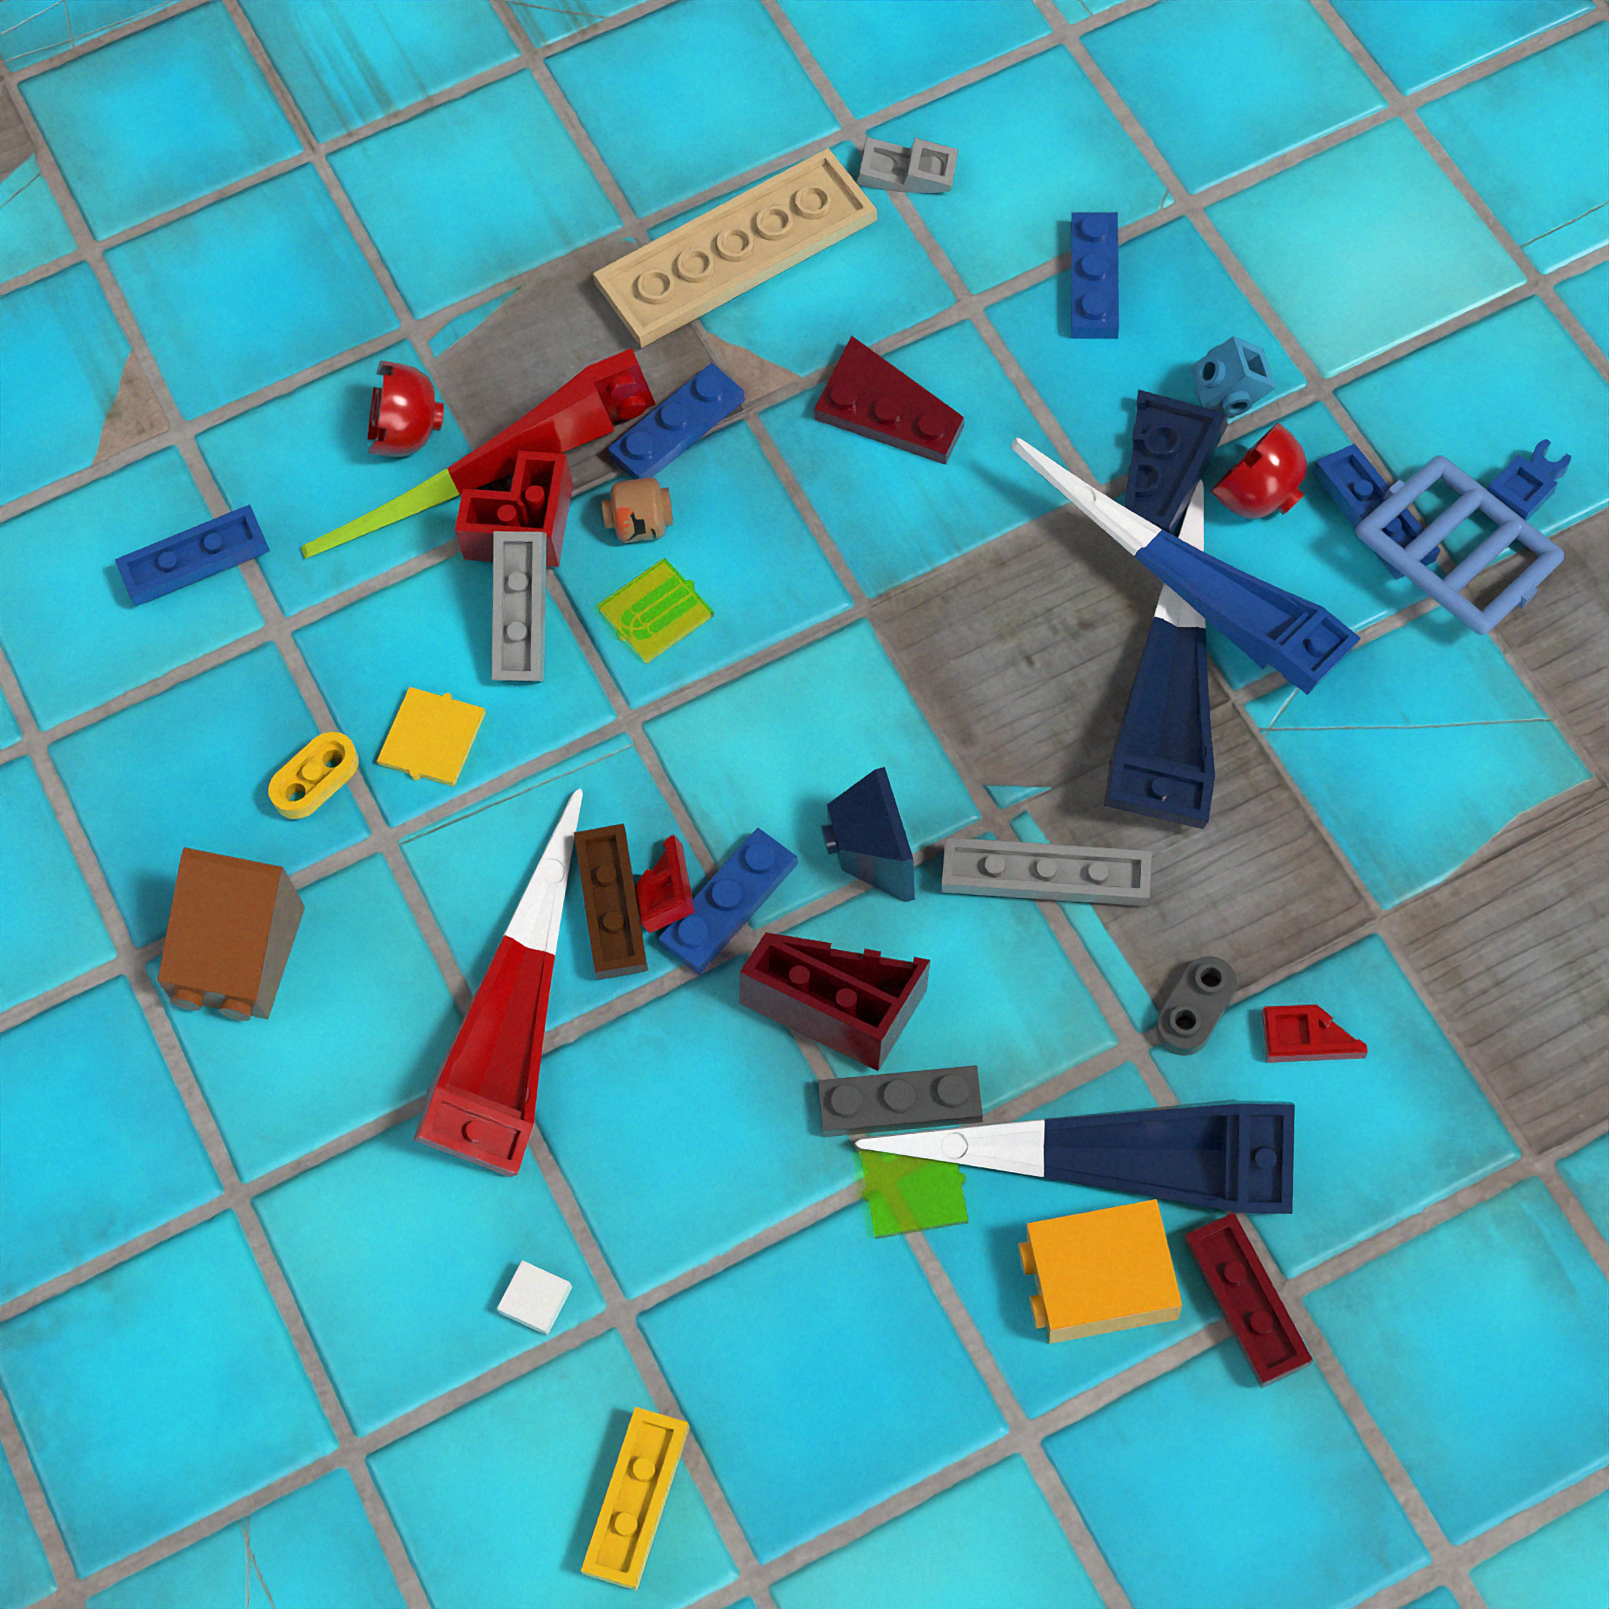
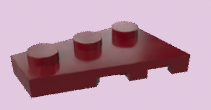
[814,336,964,465]

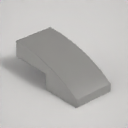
[856,137,959,193]

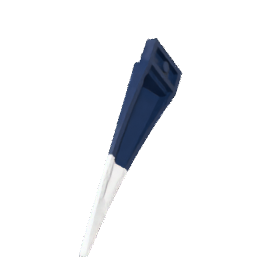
[1104,479,1215,829]
[855,1099,1295,1214]

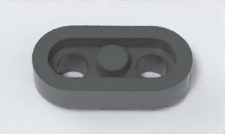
[1157,956,1237,1056]

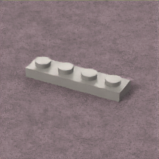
[942,837,1152,906]

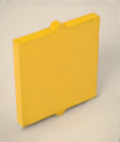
[377,687,486,787]

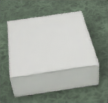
[497,1260,572,1336]

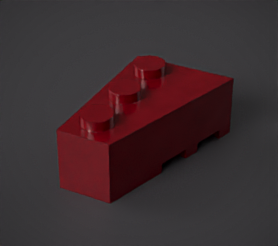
[739,932,930,1071]

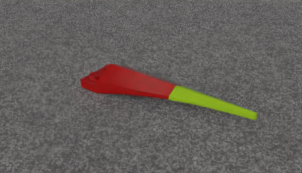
[301,348,656,559]

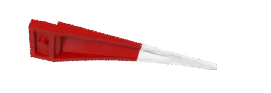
[413,788,583,1178]

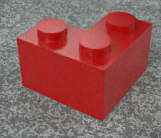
[455,450,573,567]

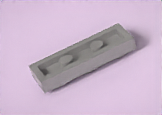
[492,531,547,681]

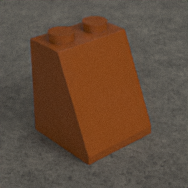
[158,847,305,1021]

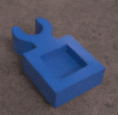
[1487,439,1571,521]

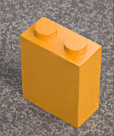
[1018,1199,1182,1344]

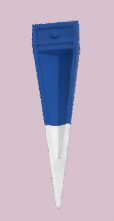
[1010,438,1361,695]

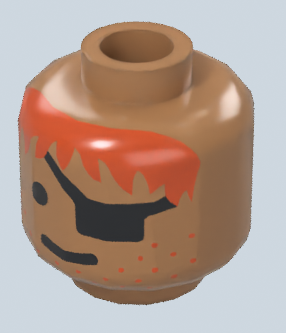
[602,477,673,543]

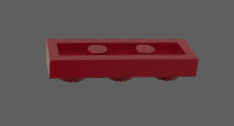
[1184,1212,1313,1389]

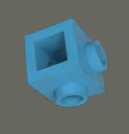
[1190,336,1276,418]

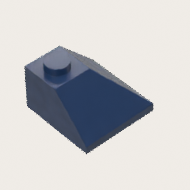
[820,767,915,902]

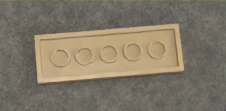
[593,148,877,348]

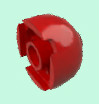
[367,360,444,457]
[1211,423,1307,519]

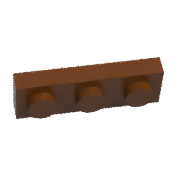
[574,823,649,980]

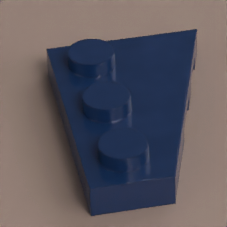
[1125,389,1228,535]

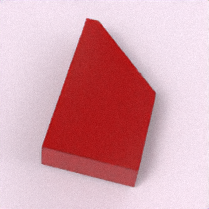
[635,835,695,933]
[1261,1004,1368,1063]

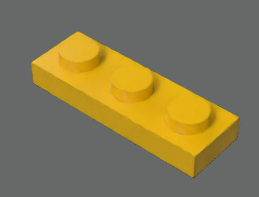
[581,1407,690,1591]

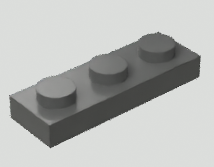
[818,1065,983,1137]

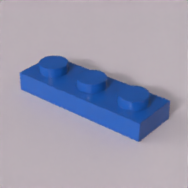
[1071,212,1119,339]
[608,363,745,479]
[1311,443,1441,580]
[115,504,270,607]
[658,828,798,975]

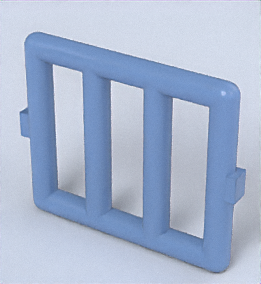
[1356,455,1564,635]

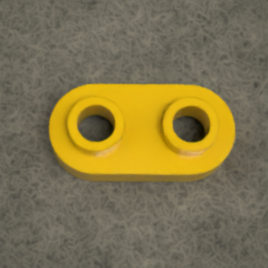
[268,732,359,819]

